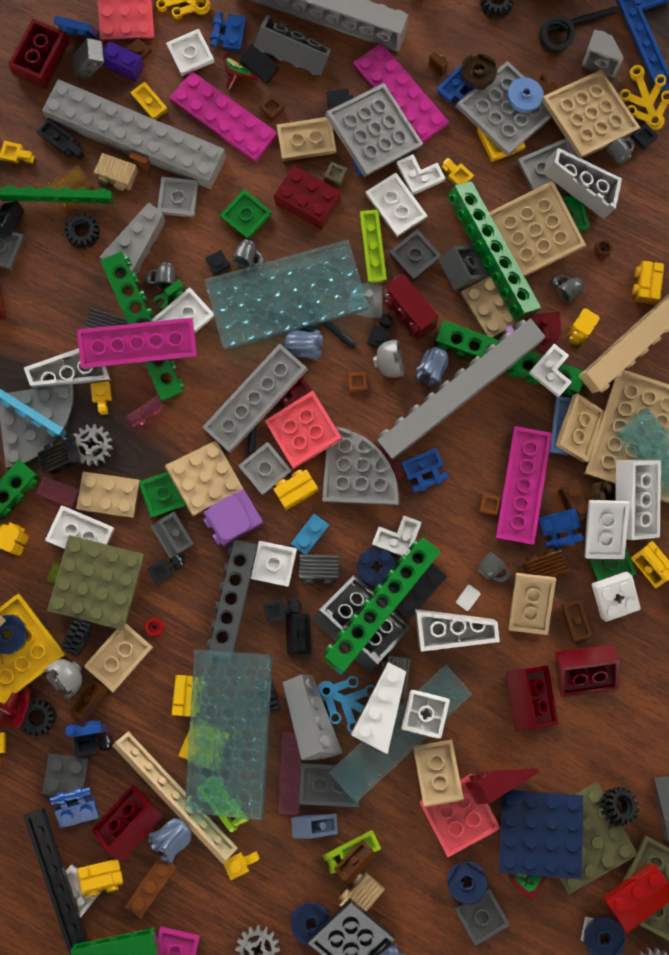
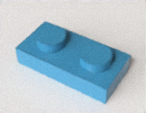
[291,514,329,555]

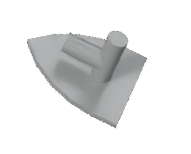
[348,283,382,318]

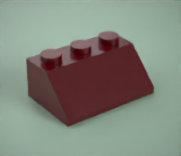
[555,644,620,697]
[506,665,558,731]
[92,784,164,862]

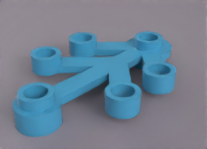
[317,676,375,733]

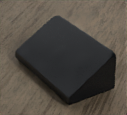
[240,43,279,83]
[0,201,24,236]
[286,614,311,654]

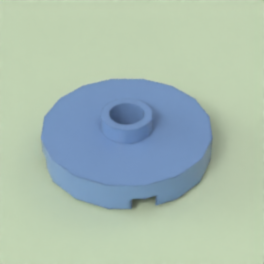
[507,77,544,113]

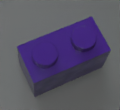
[103,41,144,82]

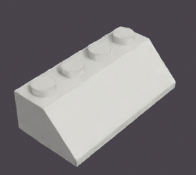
[615,460,661,540]

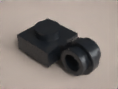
[367,313,393,348]
[147,554,186,586]
[263,599,302,624]
[74,734,114,758]

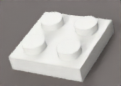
[166,29,214,76]
[251,541,297,587]

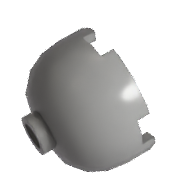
[373,340,404,378]
[43,659,82,699]

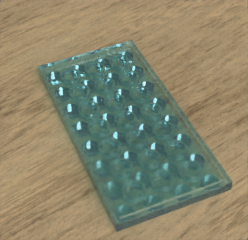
[205,240,369,350]
[185,649,273,820]

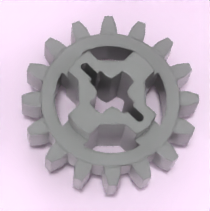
[73,424,113,466]
[235,925,280,955]

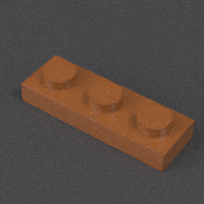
[125,854,177,918]

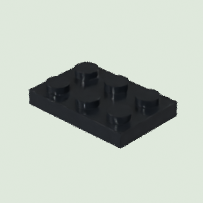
[388,556,448,620]

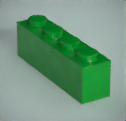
[70,927,159,955]

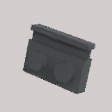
[150,512,195,559]

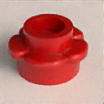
[145,618,164,637]

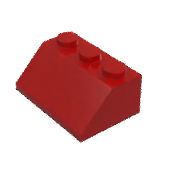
[602,862,669,934]

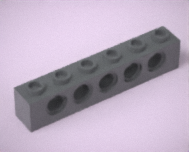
[206,540,258,660]

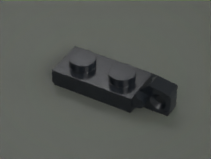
[36,118,85,160]

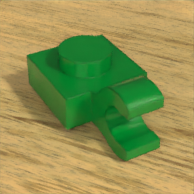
[154,280,186,310]

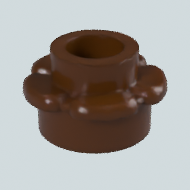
[594,240,612,258]

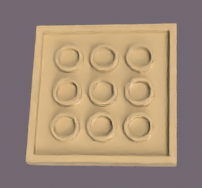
[542,69,640,159]
[489,180,586,277]

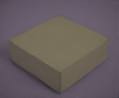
[324,162,348,186]

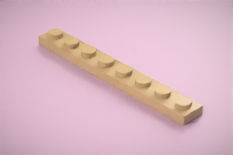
[113,731,238,864]

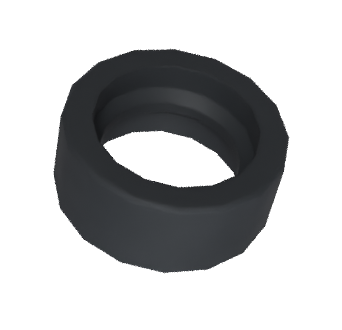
[538,15,575,53]

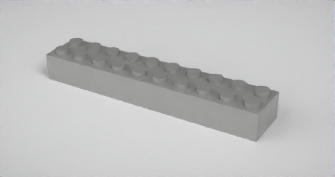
[249,0,408,52]
[42,79,226,189]
[377,318,545,460]

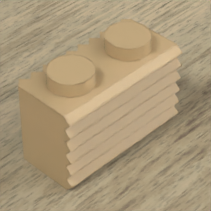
[94,153,138,191]
[339,871,385,912]

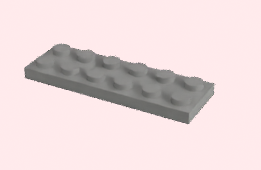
[203,344,308,453]

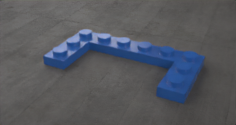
[617,0,669,95]

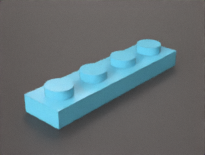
[0,389,67,438]

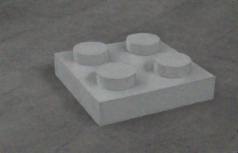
[157,177,199,218]
[238,442,292,496]

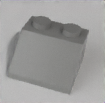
[581,30,624,79]

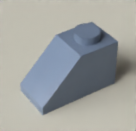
[291,813,338,839]

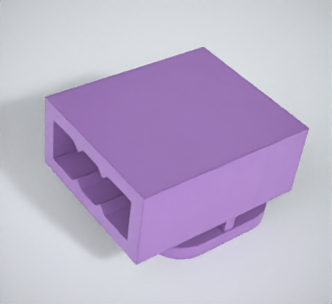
[203,489,264,547]

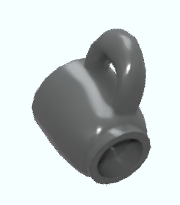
[606,136,635,165]
[232,239,264,269]
[144,262,176,290]
[552,275,585,304]
[477,552,511,583]

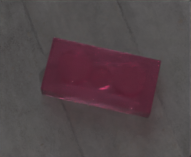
[126,396,164,427]
[36,476,79,508]

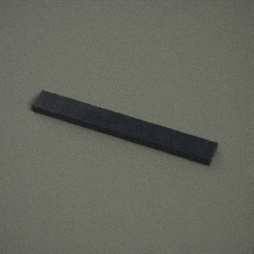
[23,808,89,955]

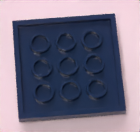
[499,790,583,880]

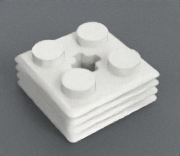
[592,572,641,622]
[401,690,450,739]

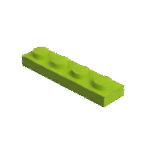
[360,209,387,284]

